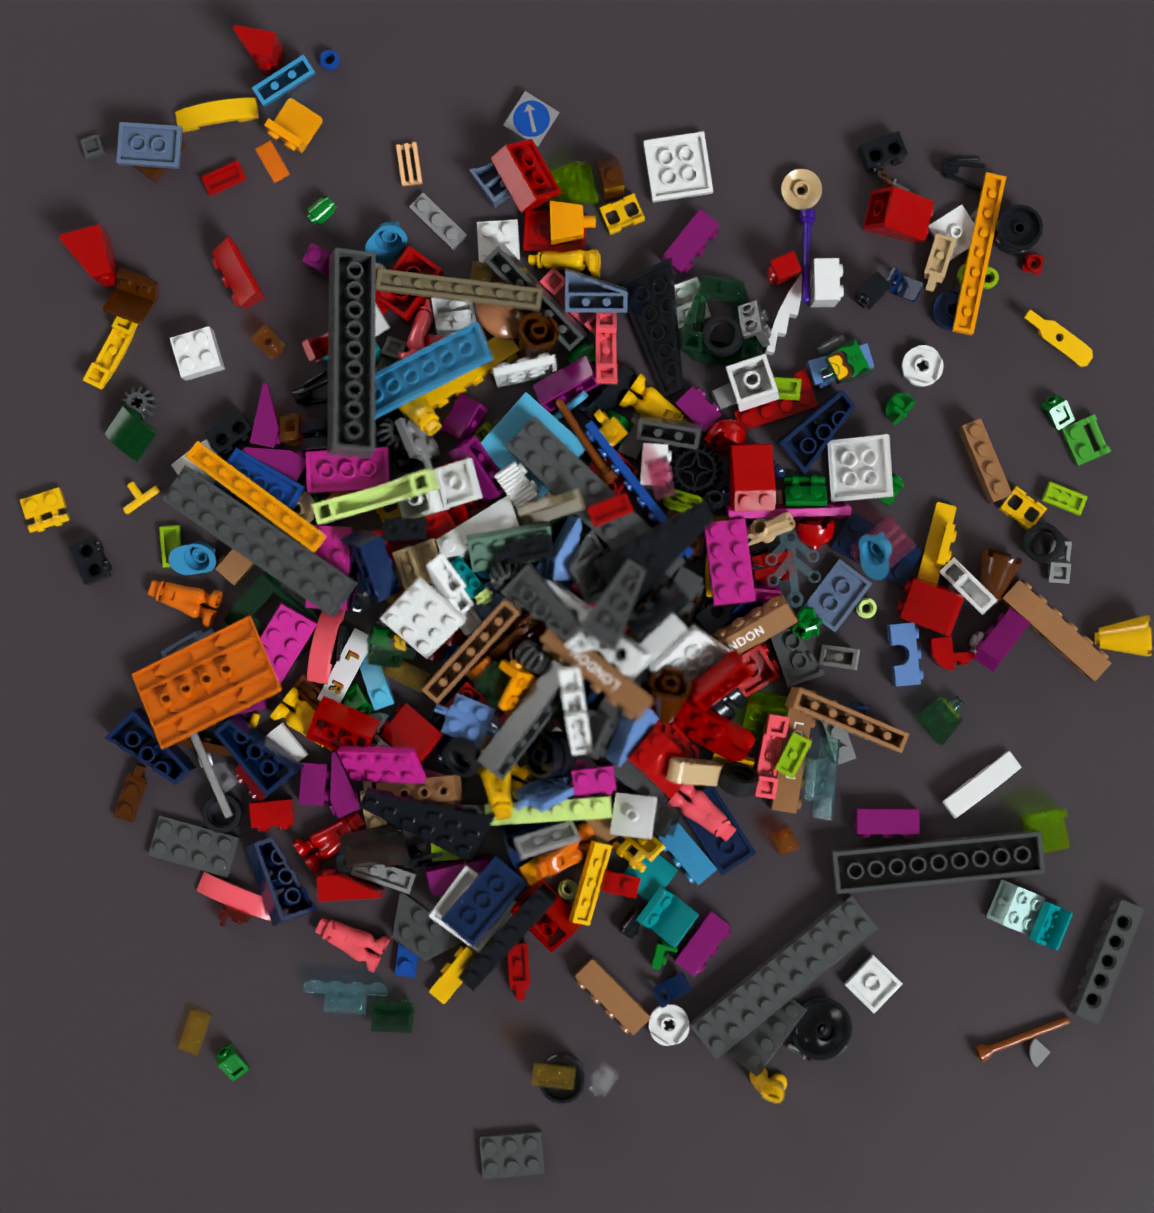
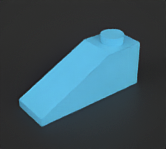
[360,646,396,711]

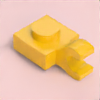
[593,409,628,446]

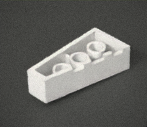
[436,495,519,563]

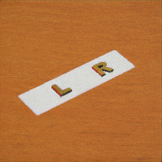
[317,628,374,703]

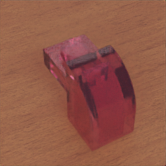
[645,455,676,500]

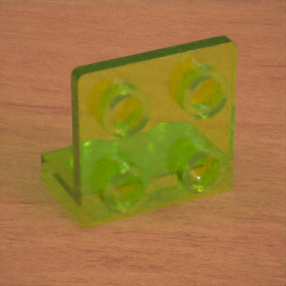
[549,161,598,205]
[742,692,789,741]
[1021,807,1070,854]

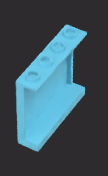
[481,392,586,501]

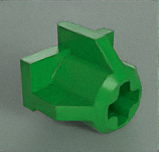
[885,392,917,426]
[791,607,823,640]

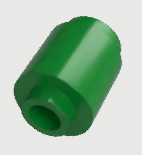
[306,195,337,225]
[566,342,596,364]

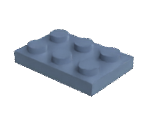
[116,122,183,169]
[803,559,872,633]

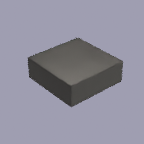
[79,133,106,160]

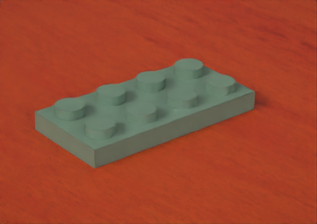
[466,521,552,573]

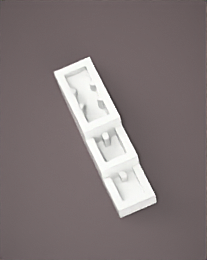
[765,274,802,355]
[426,553,483,636]
[616,613,687,682]
[558,665,593,755]
[942,751,1022,818]

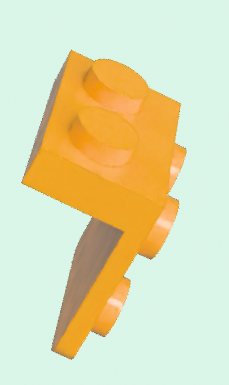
[264,98,323,154]
[498,660,541,711]

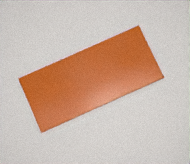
[255,140,290,183]

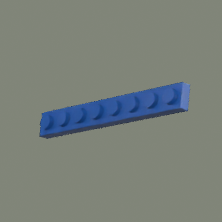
[584,421,694,559]

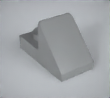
[819,644,860,670]

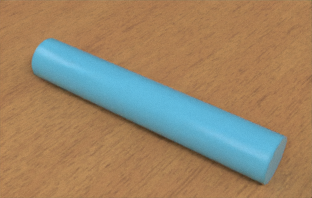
[553,391,588,421]

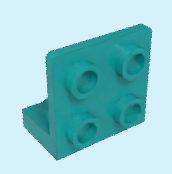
[636,886,699,948]

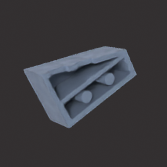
[469,162,511,208]
[565,268,628,313]

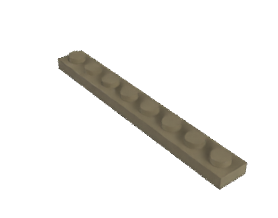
[375,269,543,311]

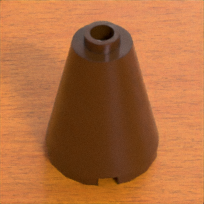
[518,312,559,360]
[979,548,1023,607]
[649,667,692,723]

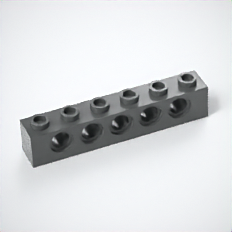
[1070,897,1145,1025]

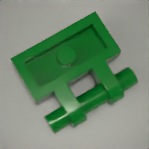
[783,474,827,507]

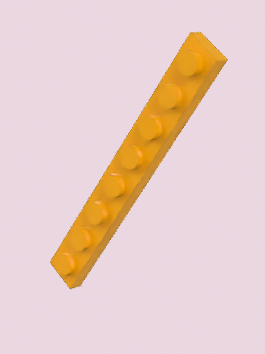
[952,172,1006,336]
[185,441,327,553]

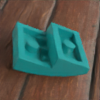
[623,855,678,902]

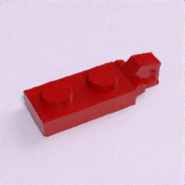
[508,942,530,1001]

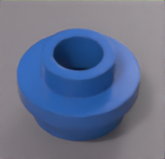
[319,50,340,71]

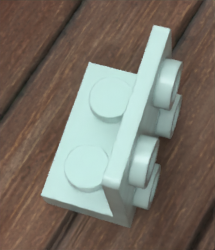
[986,879,1045,935]

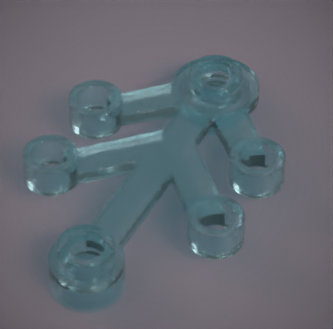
[765,528,821,608]

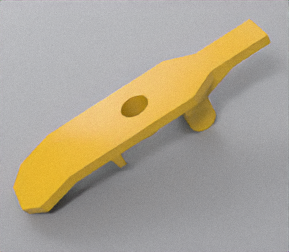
[1024,309,1093,367]

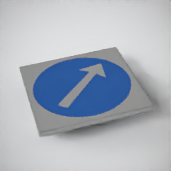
[503,91,560,147]

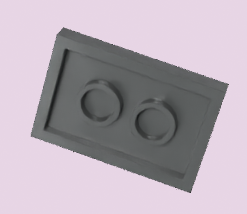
[479,1131,545,1179]

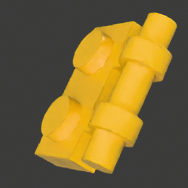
[20,487,70,533]
[612,835,665,873]

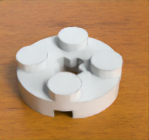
[901,345,944,387]
[648,1004,690,1046]

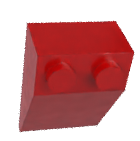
[729,444,776,511]
[626,727,688,799]
[317,868,385,902]

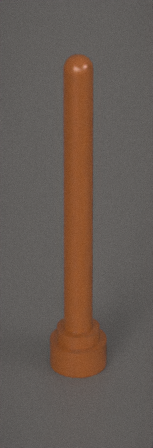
[555,398,618,485]
[975,1016,1071,1062]

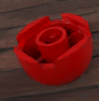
[704,419,747,456]
[794,516,835,549]

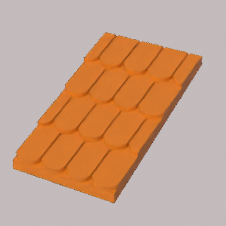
[131,615,282,750]

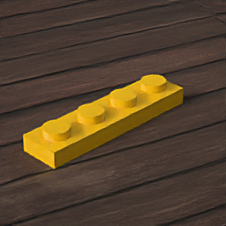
[569,840,612,926]

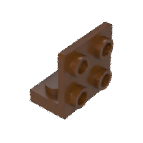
[103,268,159,324]

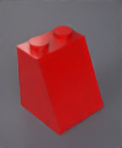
[862,186,934,243]
[59,224,118,287]
[897,576,964,636]
[380,703,444,764]

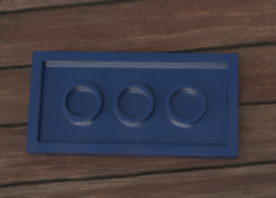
[830,512,923,587]
[679,786,757,875]
[441,855,528,947]

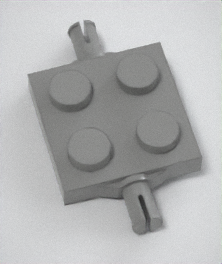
[395,410,441,469]

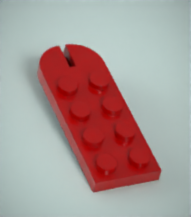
[651,697,755,762]

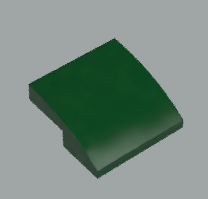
[104,404,158,461]

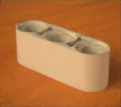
[666,757,722,786]

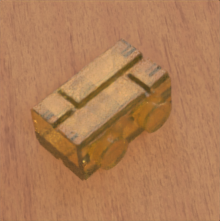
[384,656,431,693]

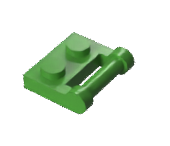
[1060,414,1112,467]

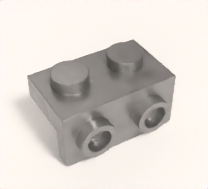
[738,300,772,348]

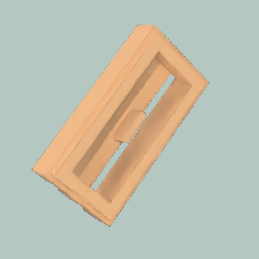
[396,142,423,187]

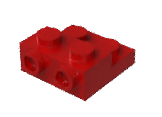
[738,642,780,697]

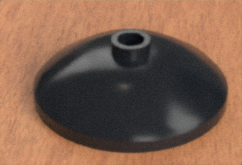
[791,997,852,1061]

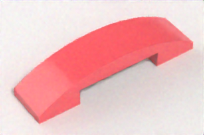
[539,268,596,336]
[595,312,617,384]
[307,610,346,685]
[754,714,790,799]
[196,871,271,921]

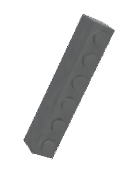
[484,244,588,351]
[477,660,563,780]

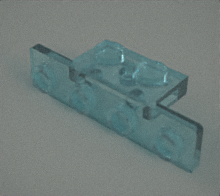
[804,736,840,821]
[304,980,388,1015]

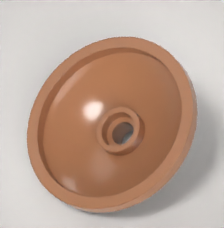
[475,282,533,340]

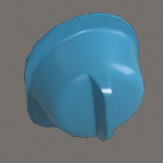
[365,221,407,263]
[859,532,892,580]
[168,541,216,575]

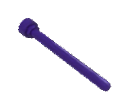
[799,209,815,303]

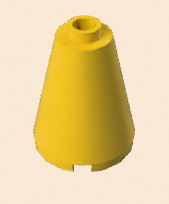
[1094,615,1152,656]

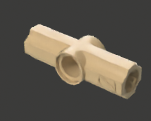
[746,512,795,546]

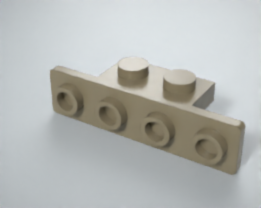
[515,489,585,526]

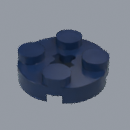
[932,289,960,331]

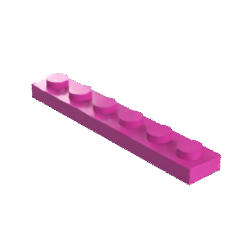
[725,502,851,520]

